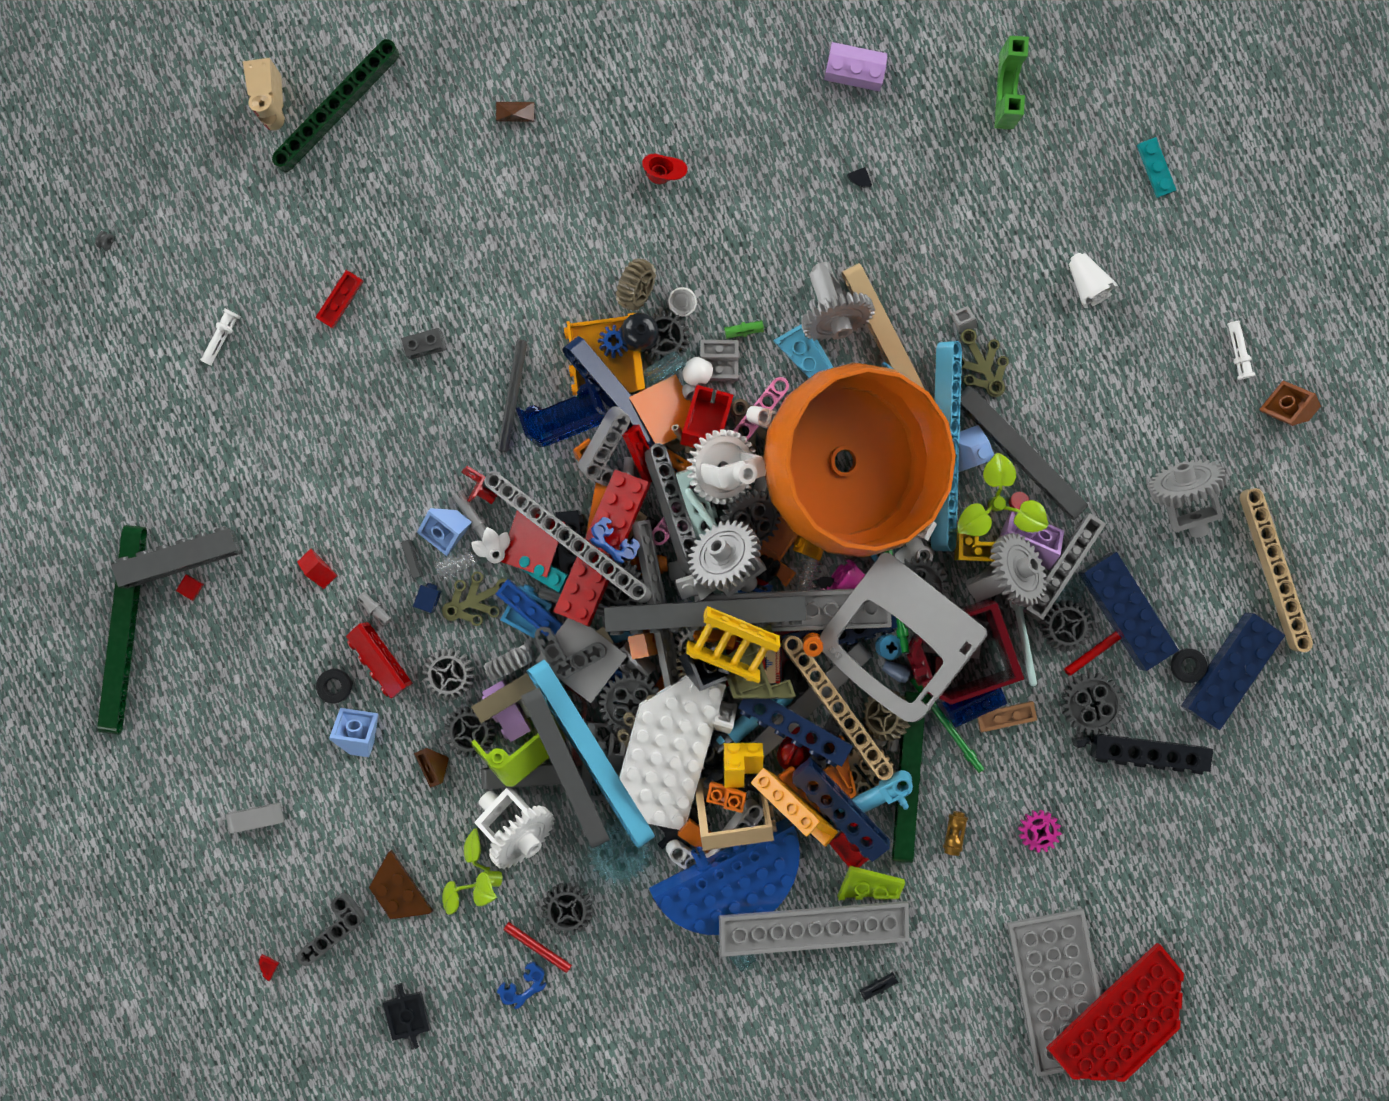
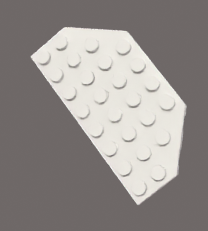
[619,675,726,830]

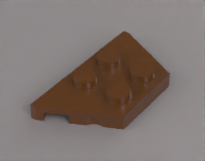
[369,850,433,919]

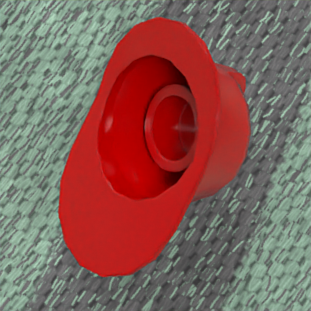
[642,154,688,185]
[777,727,814,770]

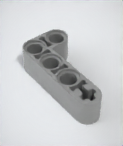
[578,406,630,486]

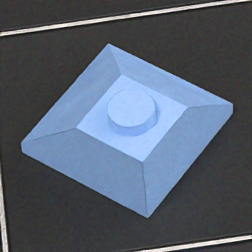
[959,425,994,472]
[417,508,471,556]
[329,708,378,758]

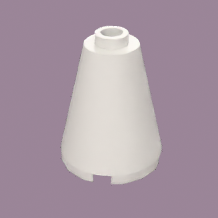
[1069,253,1119,308]

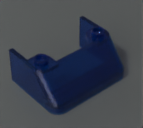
[516,379,607,447]

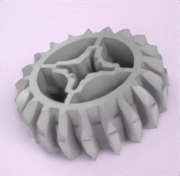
[484,644,536,681]
[423,648,475,700]

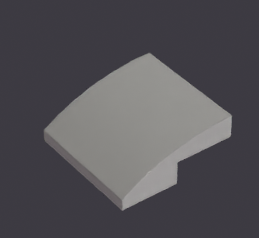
[700,340,739,381]

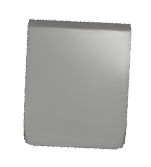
[951,306,977,334]

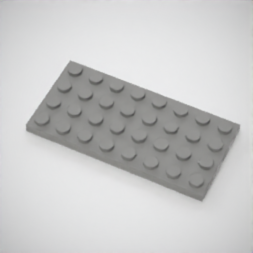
[1007,908,1101,1077]

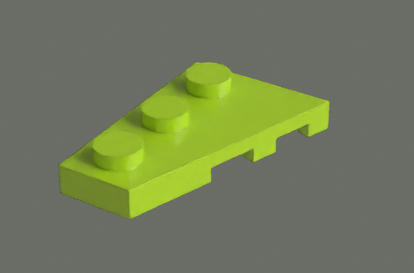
[837,866,905,900]

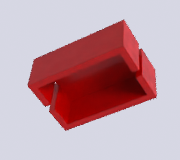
[680,385,734,448]

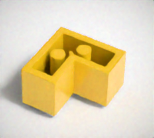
[954,522,995,562]
[723,743,764,788]

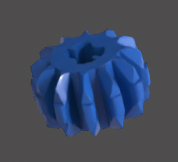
[598,325,629,358]

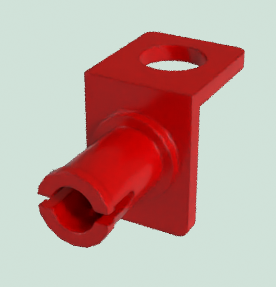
[461,466,497,504]

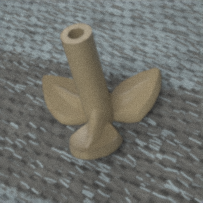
[666,424,696,454]

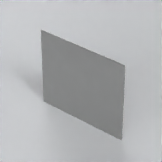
[535,618,627,703]

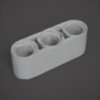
[225,802,284,833]

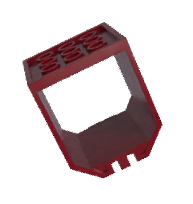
[906,599,1025,704]

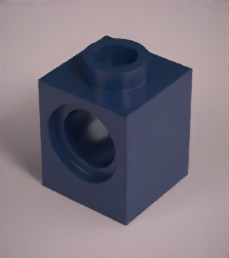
[413,582,442,613]

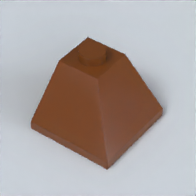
[1259,380,1321,426]

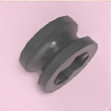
[95,231,114,251]

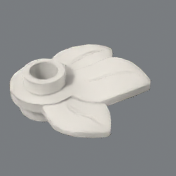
[471,527,510,563]
[895,537,933,573]

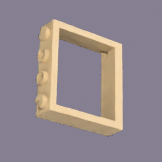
[695,774,777,851]

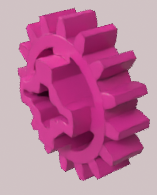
[1018,810,1062,853]

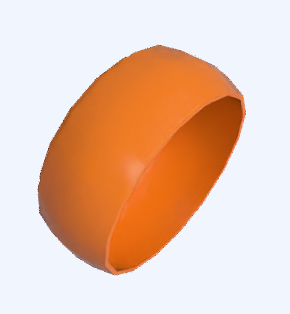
[763,363,956,557]

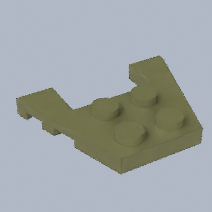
[727,625,796,699]

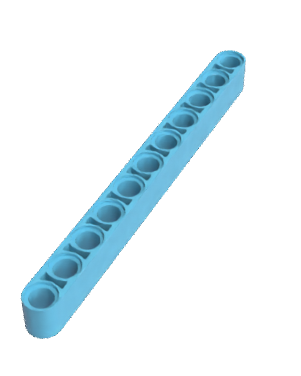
[931,341,962,552]
[527,659,655,848]

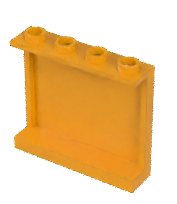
[564,313,645,400]
[751,768,838,847]

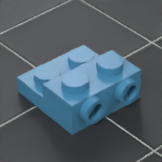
[500,584,554,638]

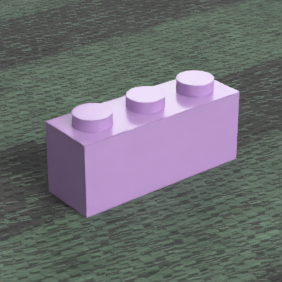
[482,679,533,742]

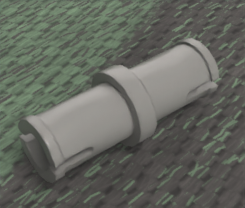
[356,591,392,627]

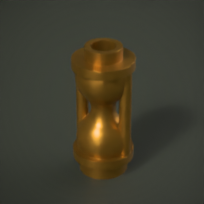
[943,811,968,856]

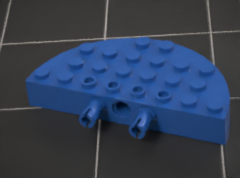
[649,818,800,935]

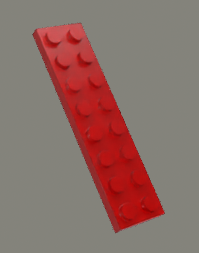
[553,469,651,627]

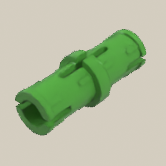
[724,320,764,339]

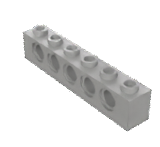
[1023,513,1106,622]

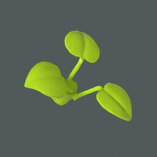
[957,453,1049,536]
[442,828,503,915]

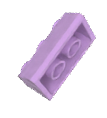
[824,42,887,92]
[999,511,1064,570]

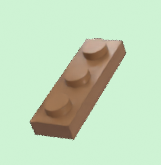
[976,701,1037,733]

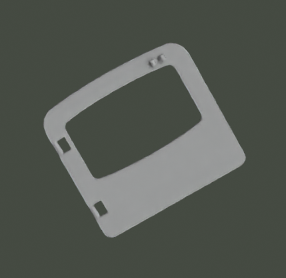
[820,553,987,722]

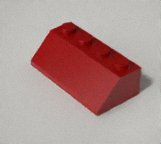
[346,622,413,699]

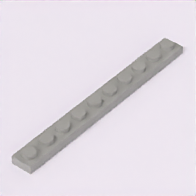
[633,520,681,688]

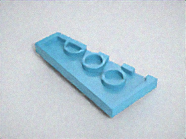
[773,325,834,378]

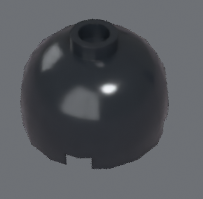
[620,313,659,353]

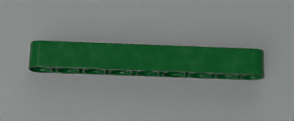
[272,39,399,172]
[892,691,926,863]

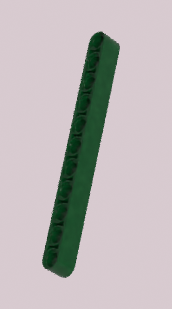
[97,525,147,735]

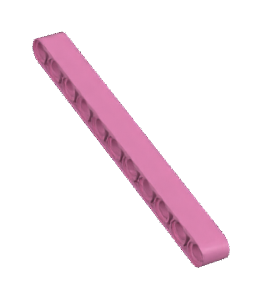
[652,377,789,545]

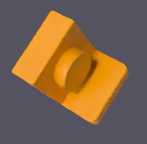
[793,535,824,561]

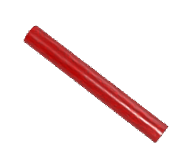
[1064,631,1121,676]
[503,922,572,973]

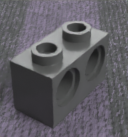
[401,328,447,360]

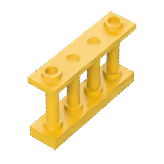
[686,606,780,683]

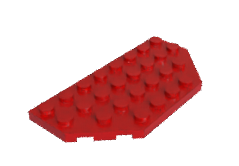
[1046,943,1184,1082]

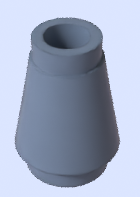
[882,660,912,683]

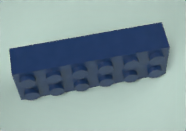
[1078,552,1179,671]
[1181,612,1285,730]

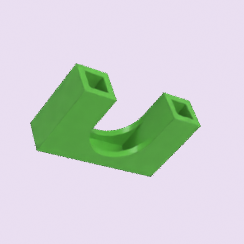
[994,35,1029,129]

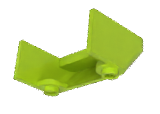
[471,715,566,787]

